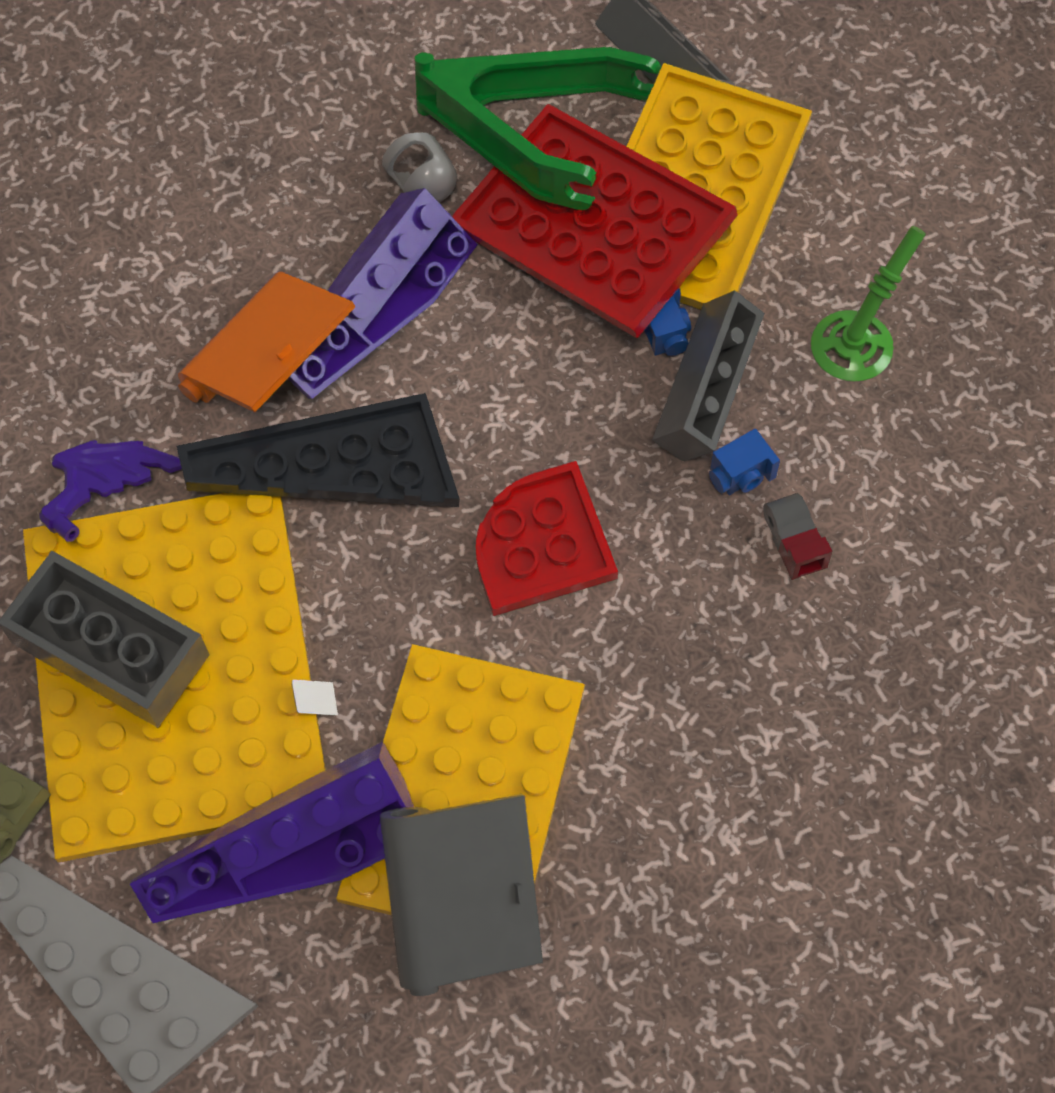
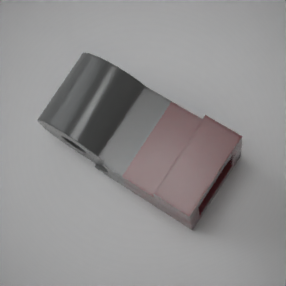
[763,493,833,580]

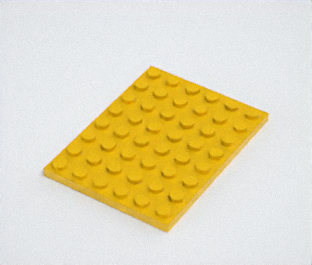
[23,493,326,863]

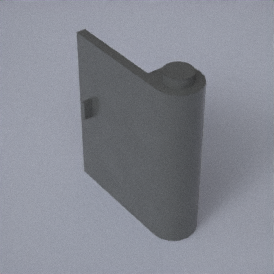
[380,794,543,996]

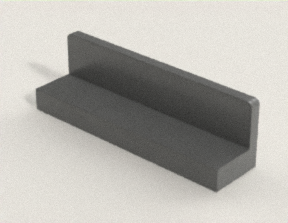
[596,0,736,86]

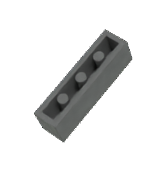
[652,290,765,462]

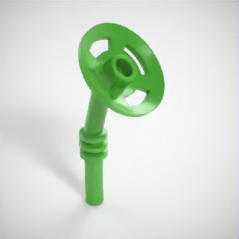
[811,226,926,381]

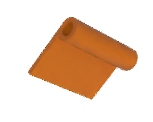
[178,271,355,412]

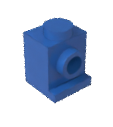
[644,288,691,356]
[709,428,780,495]

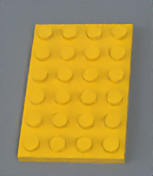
[626,63,812,310]
[336,644,585,916]

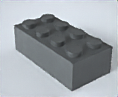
[0,551,210,728]

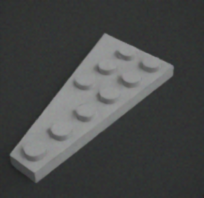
[0,855,258,1093]

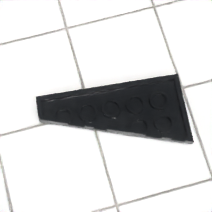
[176,393,460,507]

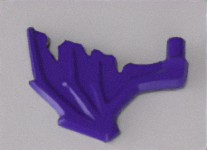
[39,440,181,542]

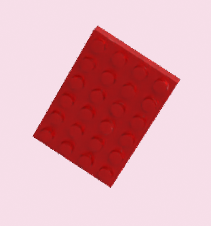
[452,104,738,338]

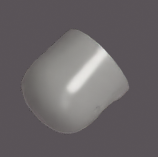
[382,132,457,203]

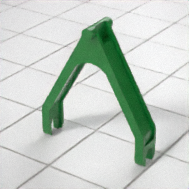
[414,47,661,210]

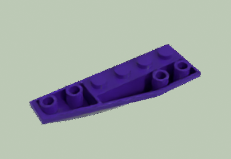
[288,188,478,399]
[130,742,414,923]

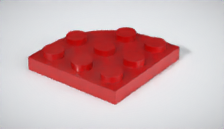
[476,461,618,616]

